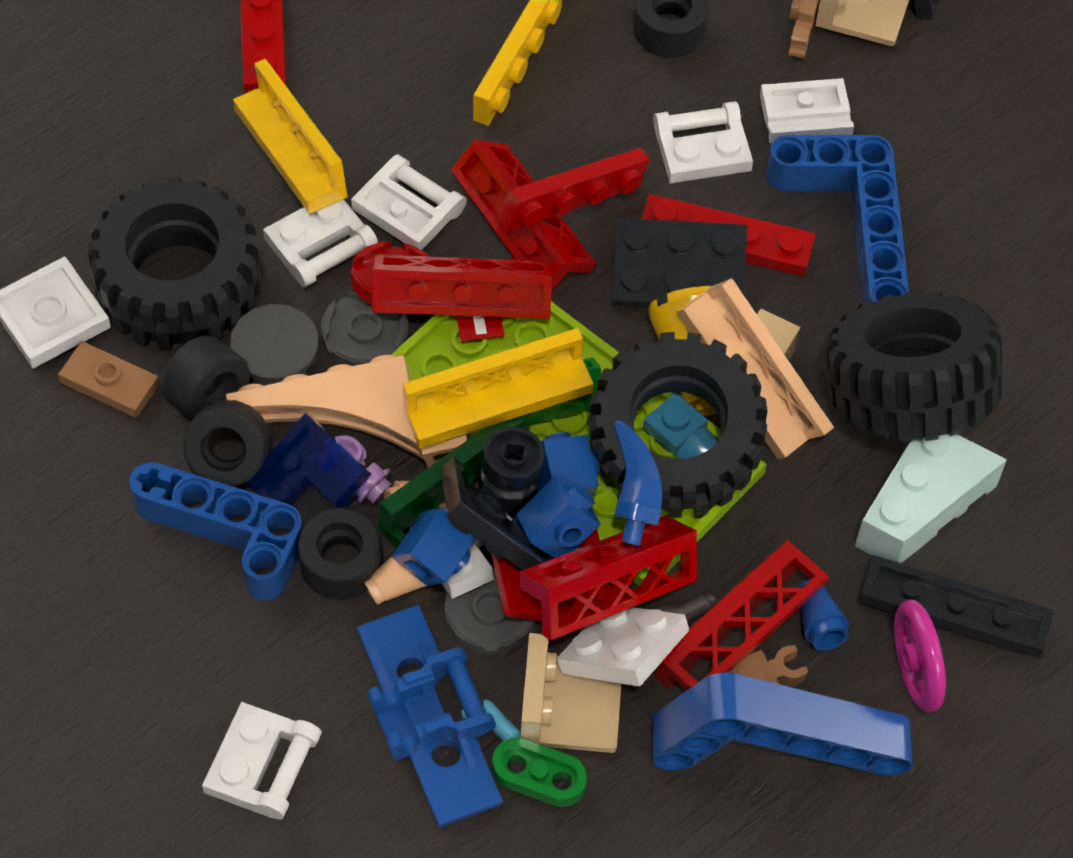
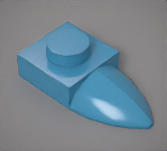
[643,392,718,459]

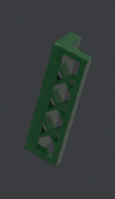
[378,413,532,547]

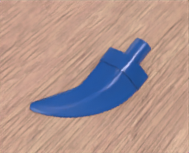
[614,420,662,546]

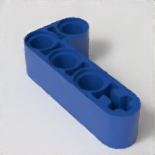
[129,462,302,601]

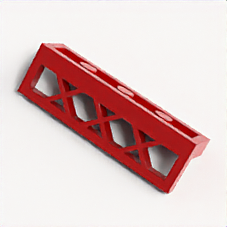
[451,140,597,292]
[372,255,552,319]
[519,515,697,640]
[654,540,829,691]

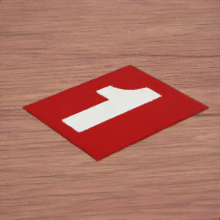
[456,315,505,342]

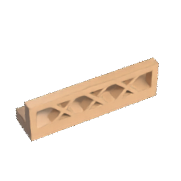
[677,278,834,459]

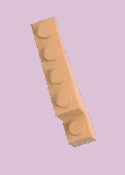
[226,355,469,468]

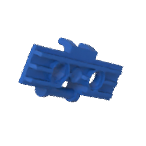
[357,605,503,828]

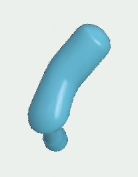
[461,700,521,741]

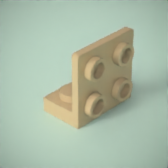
[815,0,909,46]
[521,633,621,753]

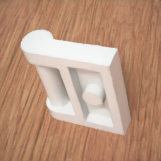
[653,101,753,183]
[351,154,467,250]
[263,199,378,288]
[202,702,322,820]

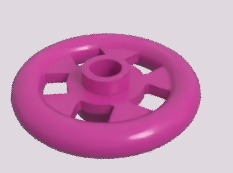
[894,600,946,713]

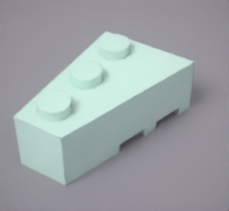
[855,434,1007,563]

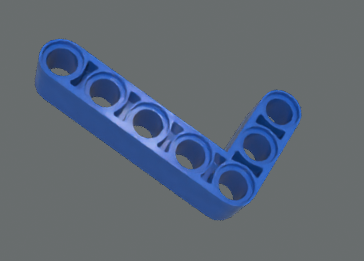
[766,135,909,303]
[652,673,913,775]

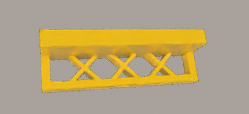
[233,59,348,214]
[403,328,594,449]

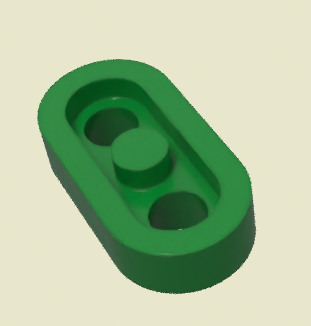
[492,738,587,807]

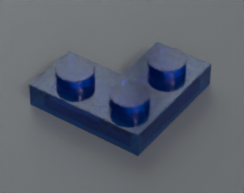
[247,413,372,508]

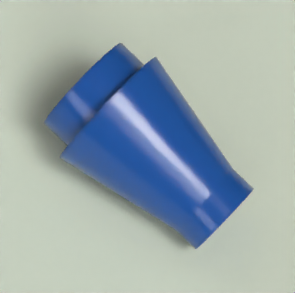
[798,579,849,651]

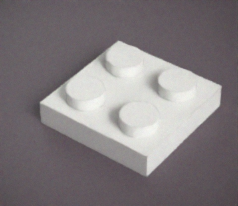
[0,257,111,369]
[557,607,689,687]

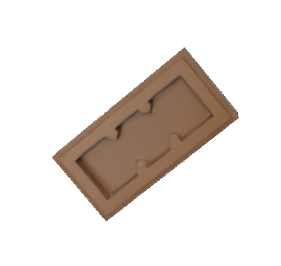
[58,341,160,418]

